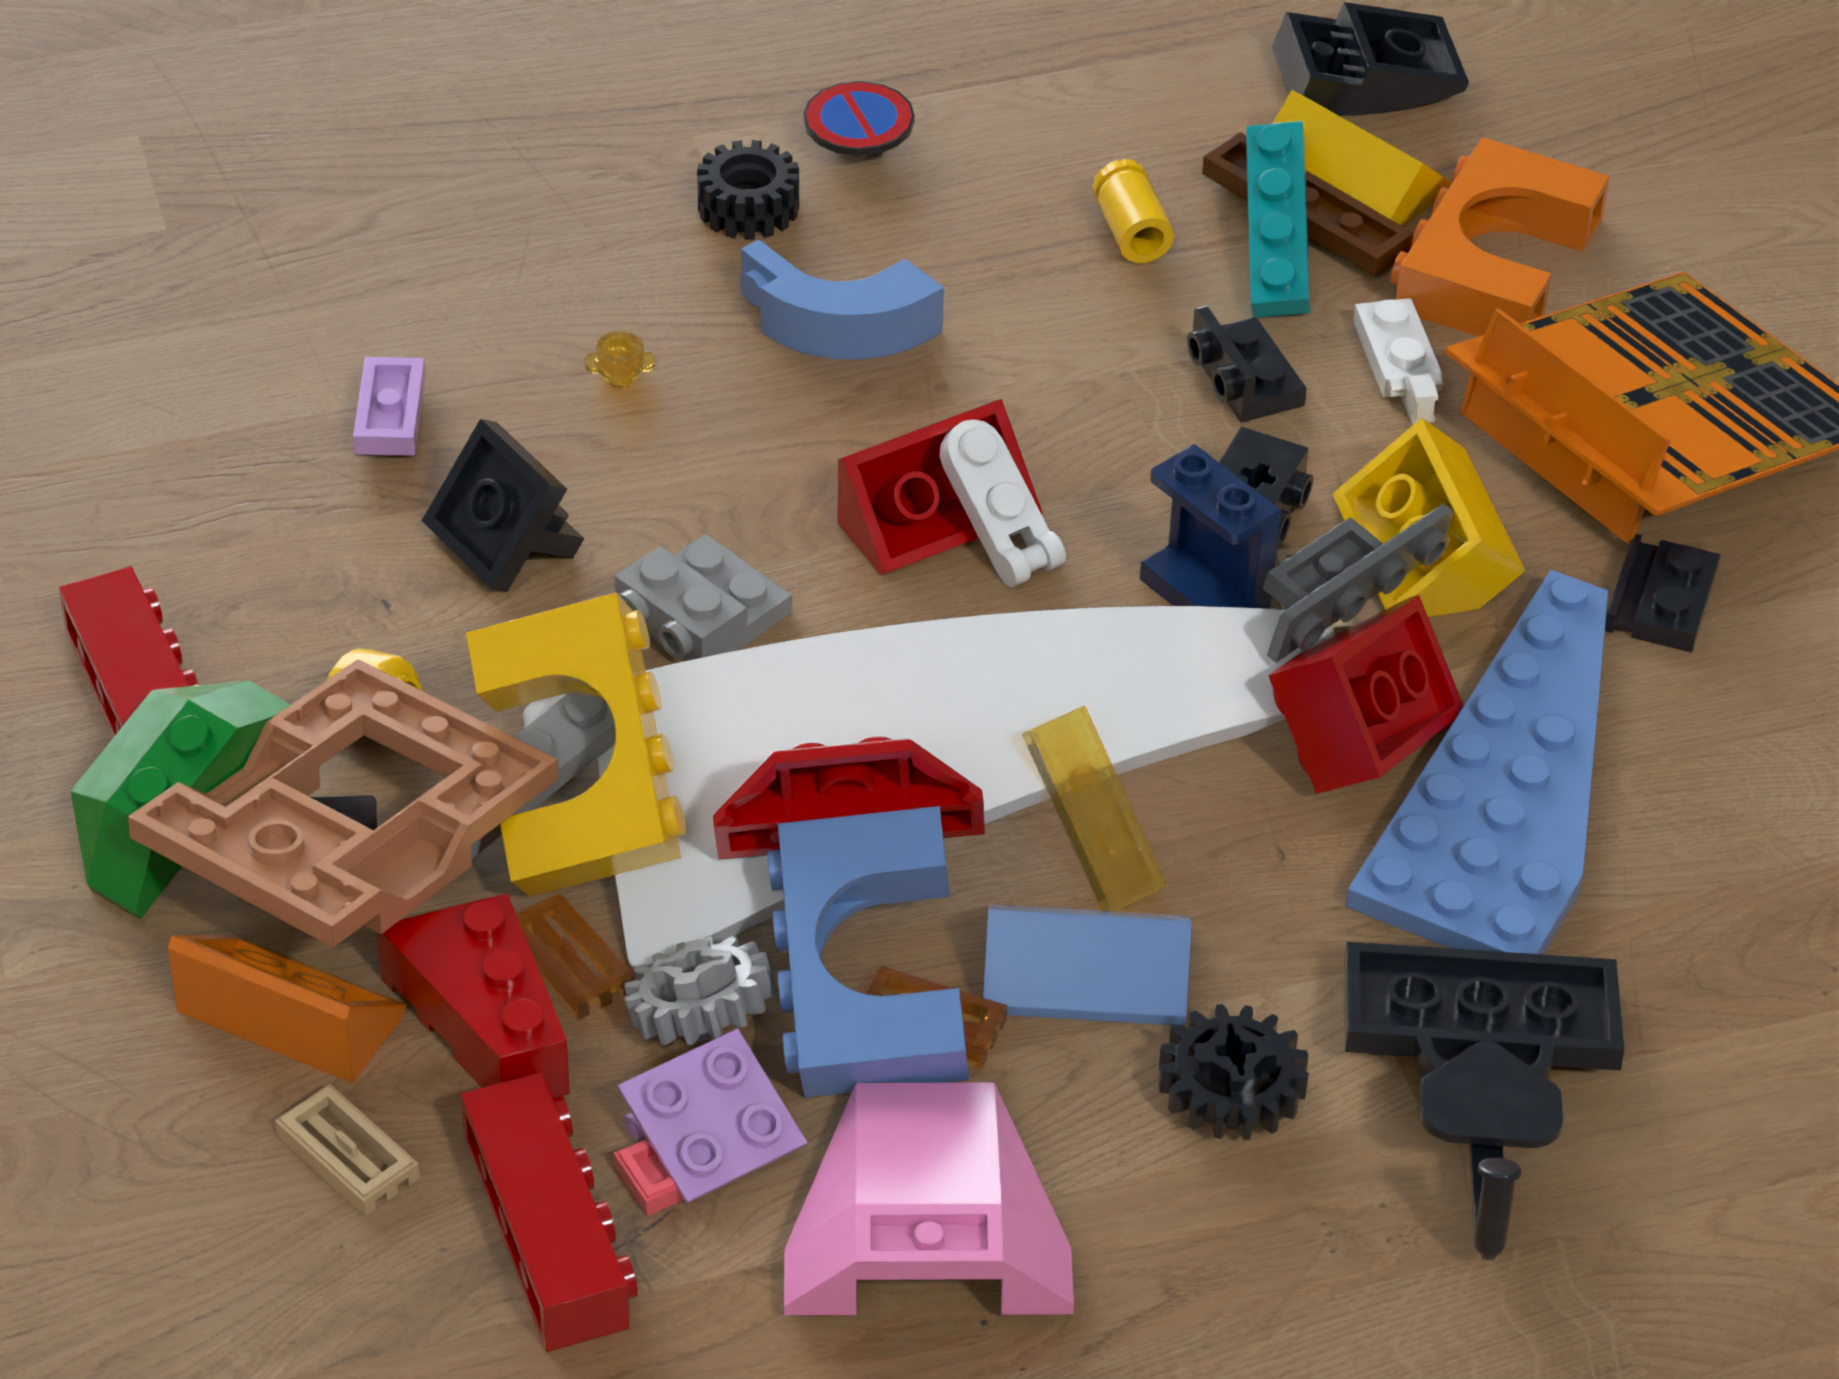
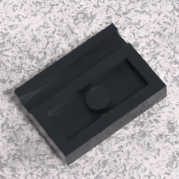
[1605,534,1721,653]

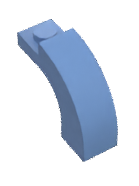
[740,240,944,360]

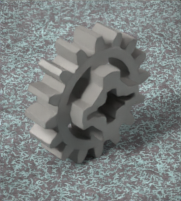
[624,936,775,1045]

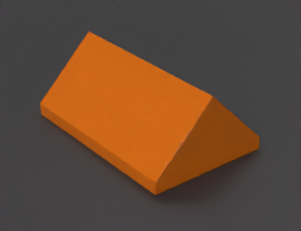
[168,935,407,1083]

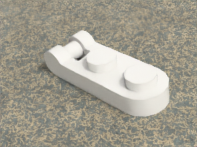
[939,419,1066,588]

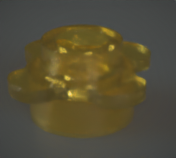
[585,331,656,388]

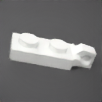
[1353,298,1443,425]

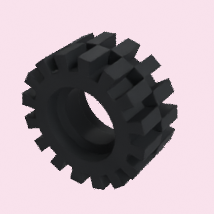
[697,140,799,240]

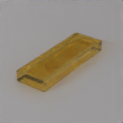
[1022,705,1167,912]

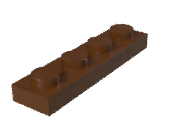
[1202,132,1413,276]

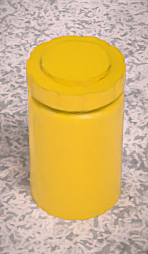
[1092,159,1175,263]

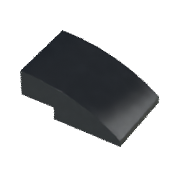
[1272,2,1469,116]

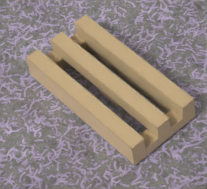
[275,1084,420,1217]

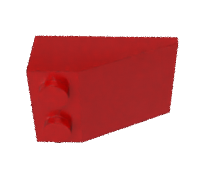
[1268,595,1464,794]

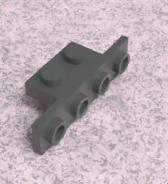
[1262,504,1454,663]

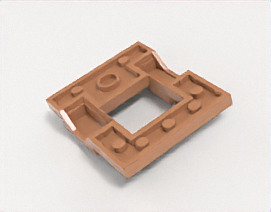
[128,659,558,948]

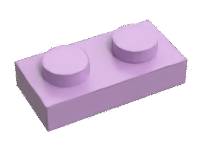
[353,357,426,456]

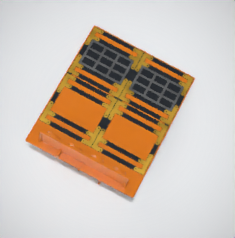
[1445,272,1839,544]

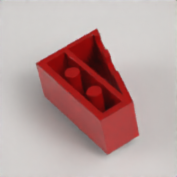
[377,893,570,1098]

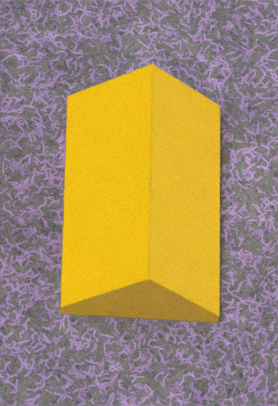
[1273,90,1452,226]

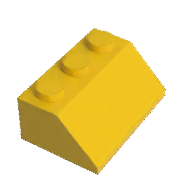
[1332,418,1526,617]

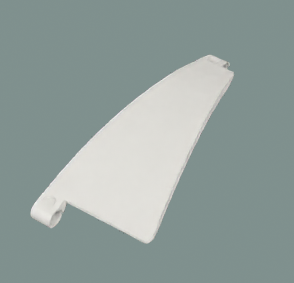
[523,606,1335,971]

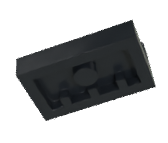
[1187,305,1307,423]

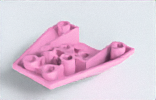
[784,1082,1074,1316]

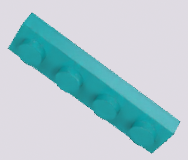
[1246,121,1311,318]

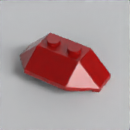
[713,736,985,860]

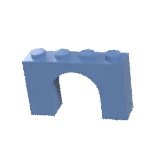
[768,806,969,1098]

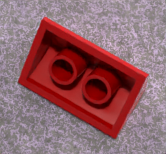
[837,399,1043,575]

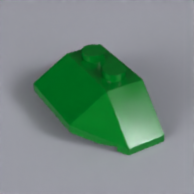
[70,681,291,919]

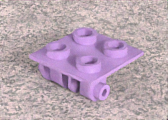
[617,1028,808,1204]

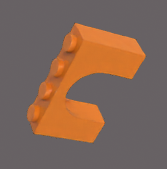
[1390,137,1610,337]

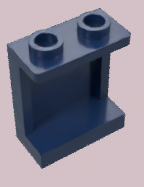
[1140,444,1281,609]

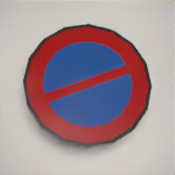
[803,81,915,156]

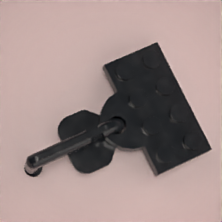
[1344,941,1624,1260]

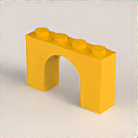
[466,592,686,897]

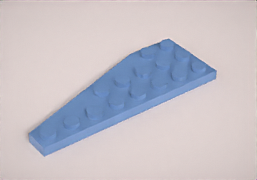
[1345,570,1608,954]

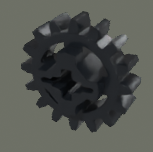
[1158,1004,1309,1140]

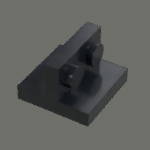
[421,418,585,592]

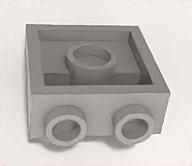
[615,534,792,661]

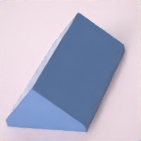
[982,904,1192,1026]

